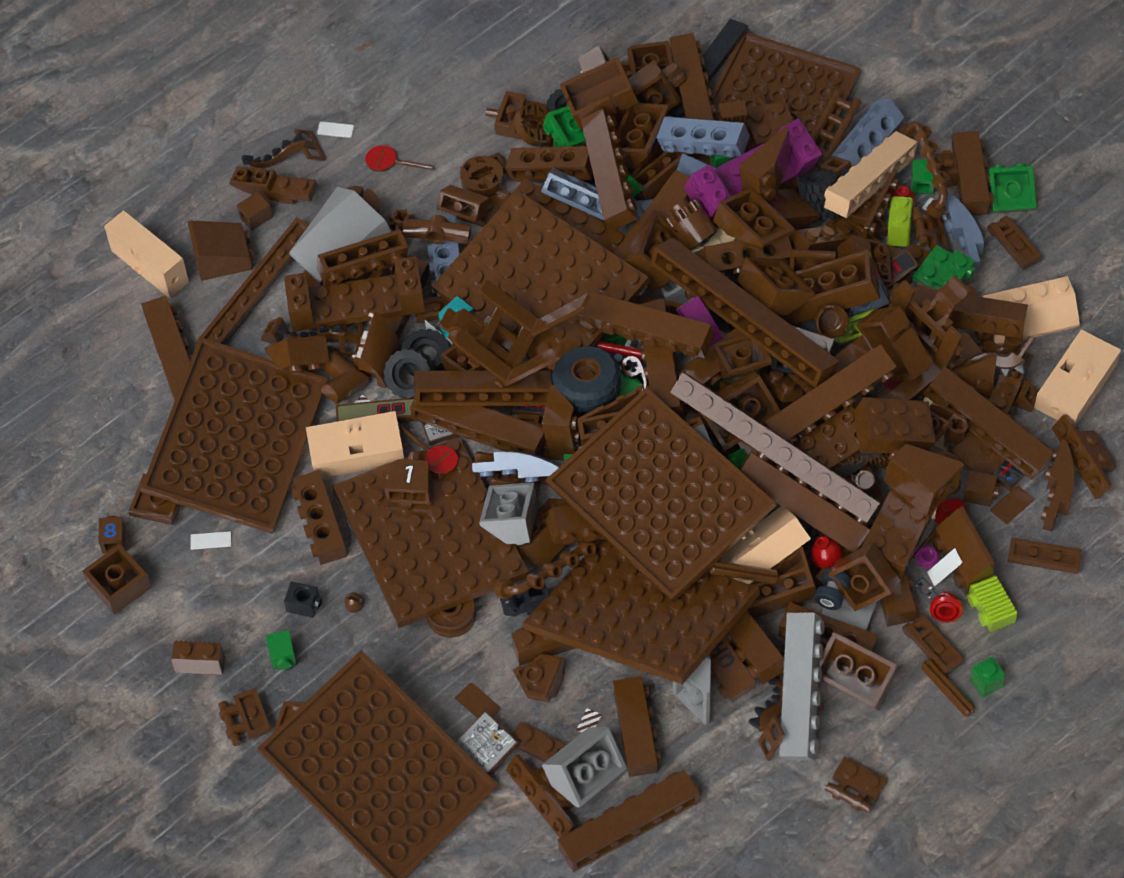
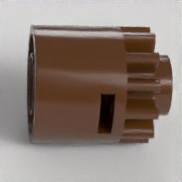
[666,198,718,250]

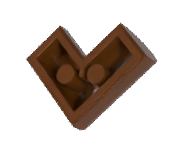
[321,351,369,404]

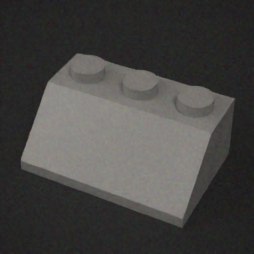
[479,483,538,545]
[673,655,711,725]
[542,727,627,807]

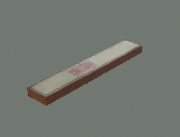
[336,397,416,422]

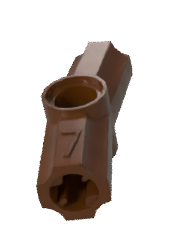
[403,215,471,244]

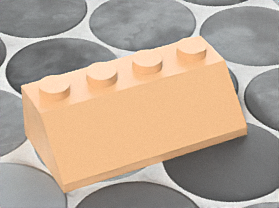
[982,276,1080,345]

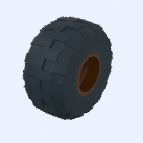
[553,346,621,413]

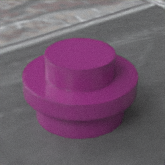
[916,546,939,569]

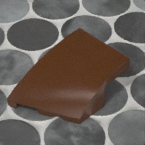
[356,310,401,388]

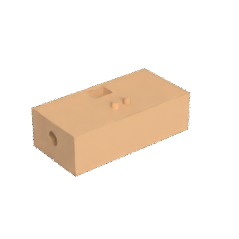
[104,210,189,299]
[1034,329,1121,427]
[306,411,404,478]
[718,506,811,584]

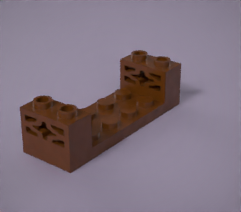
[284,256,425,332]

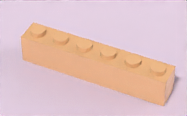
[824,131,918,218]

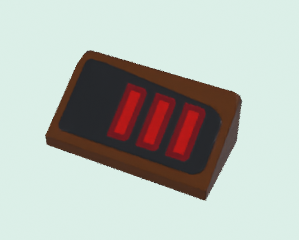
[885,248,920,289]

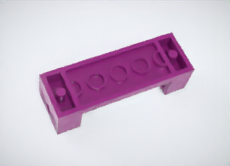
[683,118,822,221]

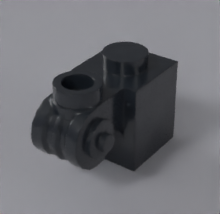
[500,582,549,617]

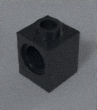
[284,581,322,618]

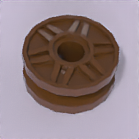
[427,599,476,638]

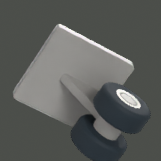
[814,568,878,630]

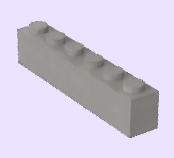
[779,613,824,761]

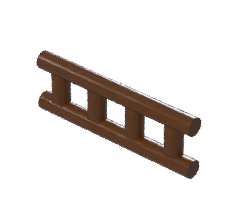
[810,89,862,164]

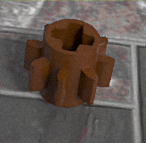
[389,209,414,235]

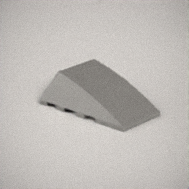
[289,187,391,283]

